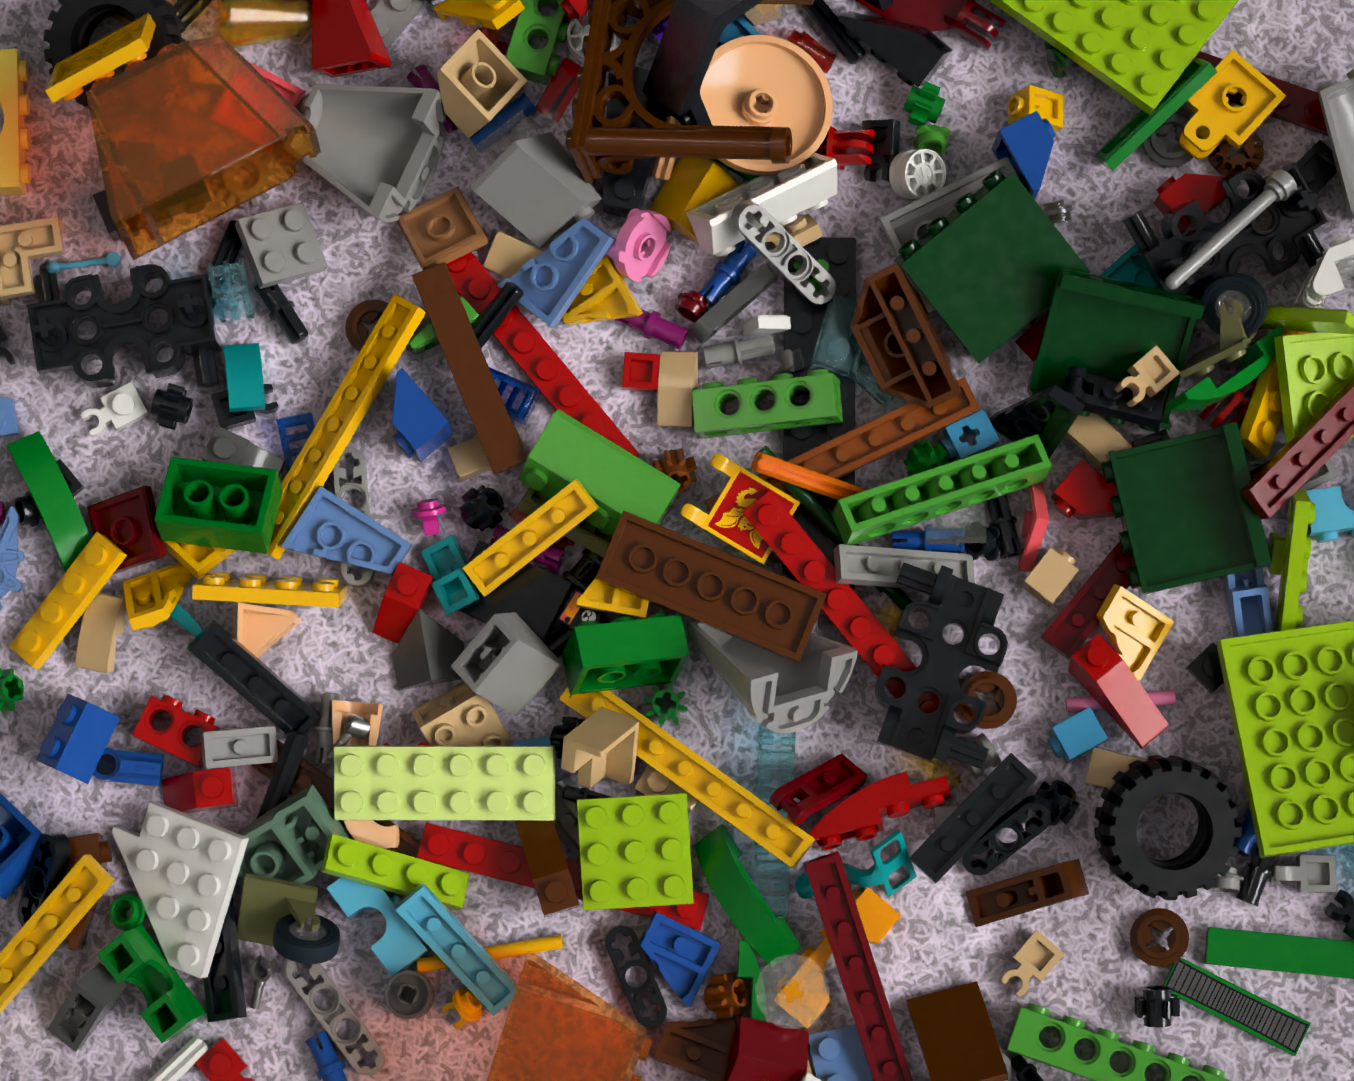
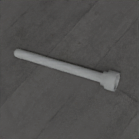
[1165,169,1297,289]

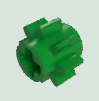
[903,81,946,126]
[903,440,950,476]
[0,668,24,713]
[643,682,688,728]

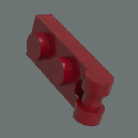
[769,753,867,826]

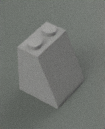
[470,132,602,248]

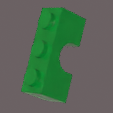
[96,925,206,1043]

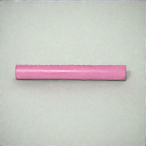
[1065,690,1176,713]

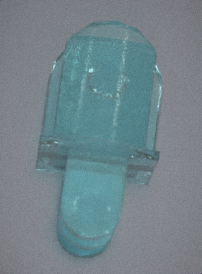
[207,258,255,323]

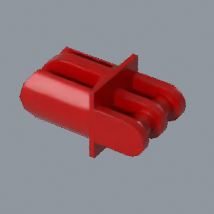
[815,126,875,170]
[1198,378,1258,429]

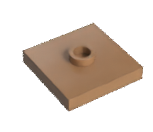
[397,186,489,270]

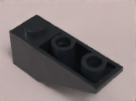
[837,11,952,87]

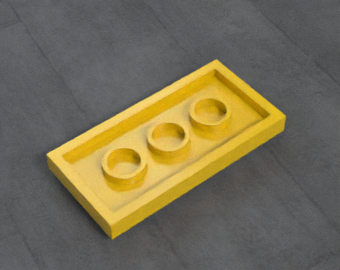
[192,571,347,608]

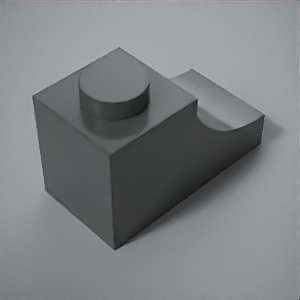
[201,425,286,476]
[48,962,128,1052]

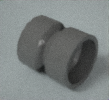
[384,970,435,1019]

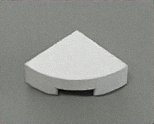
[743,315,791,336]

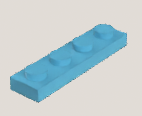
[395,882,521,1016]

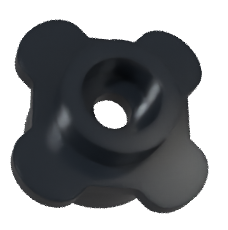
[964,524,1000,561]

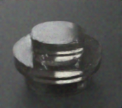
[1043,199,1073,224]

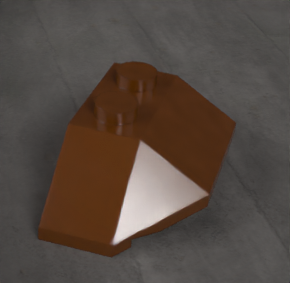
[850,262,962,409]

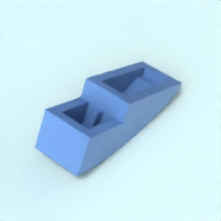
[1223,567,1273,637]

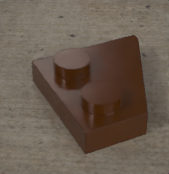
[653,1015,748,1081]

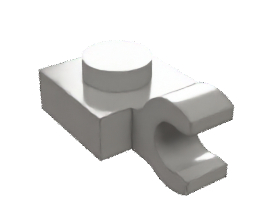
[1270,855,1337,893]

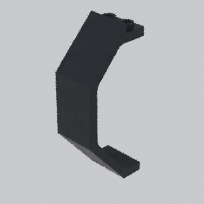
[642,0,893,126]

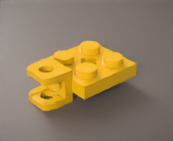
[1179,49,1286,160]

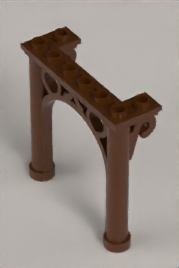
[566,0,814,183]

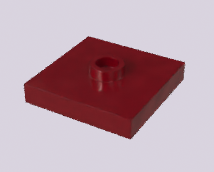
[87,486,167,575]

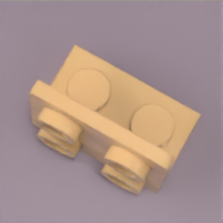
[411,681,514,746]

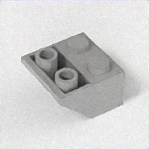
[451,612,563,716]

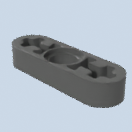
[689,263,778,344]

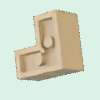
[0,216,65,306]
[561,707,640,789]

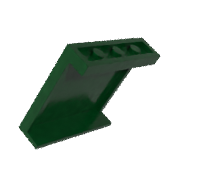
[894,169,1090,364]
[1027,267,1205,432]
[1101,422,1272,596]

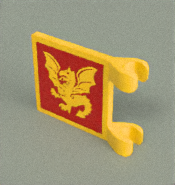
[680,453,800,565]

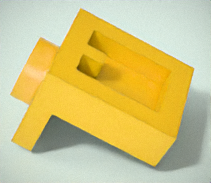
[1007,84,1064,132]

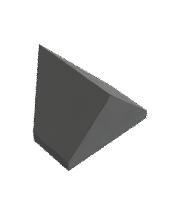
[392,609,465,691]

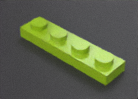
[321,834,470,911]

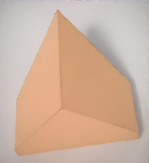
[237,603,301,658]

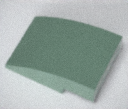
[236,784,352,890]

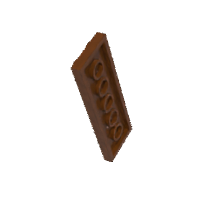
[595,510,827,663]

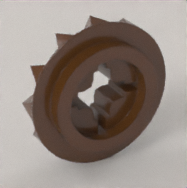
[1208,130,1264,177]
[345,300,388,352]
[959,671,1017,729]
[1130,908,1189,968]

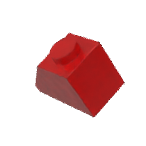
[1154,173,1240,235]
[1051,459,1115,520]
[372,562,434,644]
[162,767,239,813]

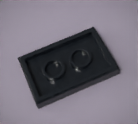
[459,540,575,644]

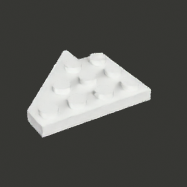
[112,802,249,979]

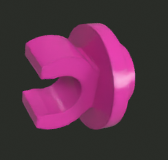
[411,499,447,536]

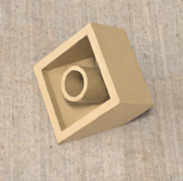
[436,29,527,138]

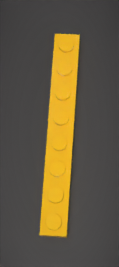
[268,293,426,560]
[559,687,815,870]

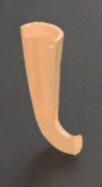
[332,700,400,849]

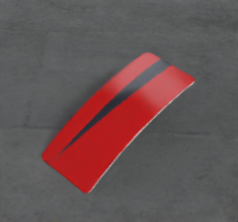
[535,57,582,123]

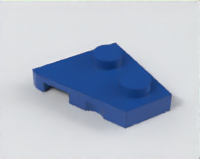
[638,910,721,1007]

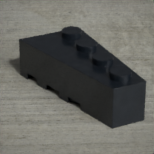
[603,64,667,218]

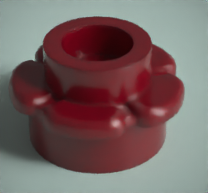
[675,290,708,323]

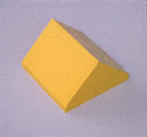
[648,158,740,244]

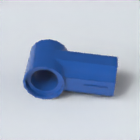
[93,748,164,787]

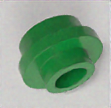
[109,894,145,931]

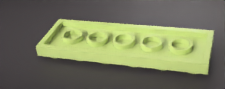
[334,746,555,821]

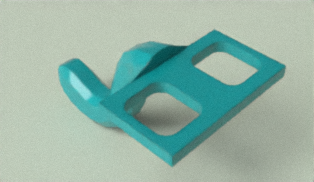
[795,830,917,899]

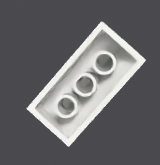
[686,153,838,257]

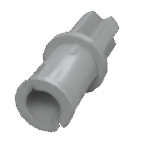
[703,336,776,369]
[314,692,343,766]

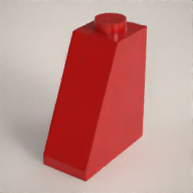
[312,0,391,77]

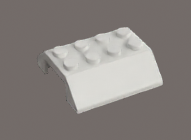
[1291,235,1354,308]

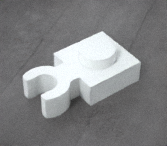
[80,381,150,437]

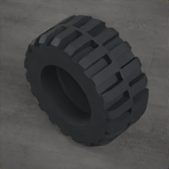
[43,0,187,116]
[1094,755,1242,900]

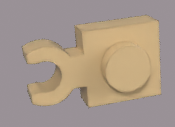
[1114,345,1180,407]
[1000,930,1064,997]

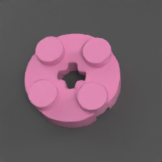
[608,208,671,282]

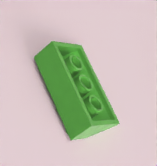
[518,409,681,537]

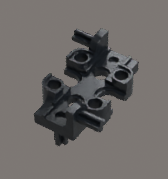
[1122,162,1328,305]
[27,264,223,388]
[875,562,1008,770]

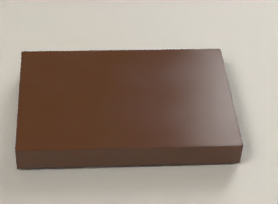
[906,981,1008,1081]

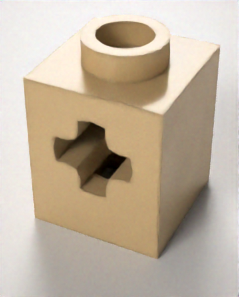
[1021,548,1079,608]

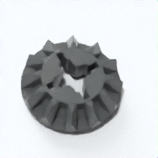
[1143,112,1200,168]

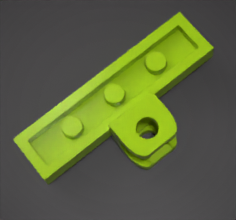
[1267,489,1316,631]

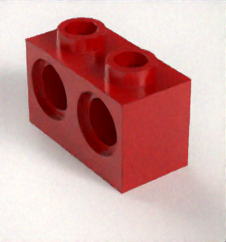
[132,694,221,769]

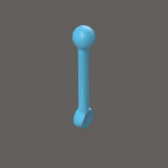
[46,252,121,273]

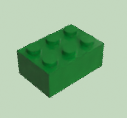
[154,457,283,554]
[562,612,690,695]

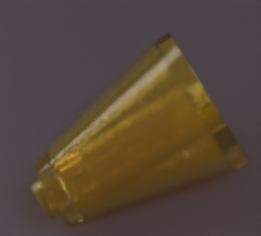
[217,0,312,50]

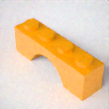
[772,887,901,1029]

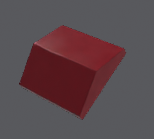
[724,1016,809,1081]

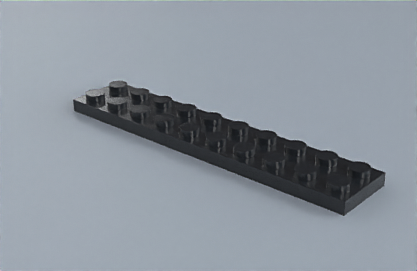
[782,237,856,590]

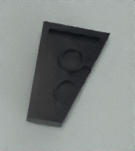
[989,385,1085,459]

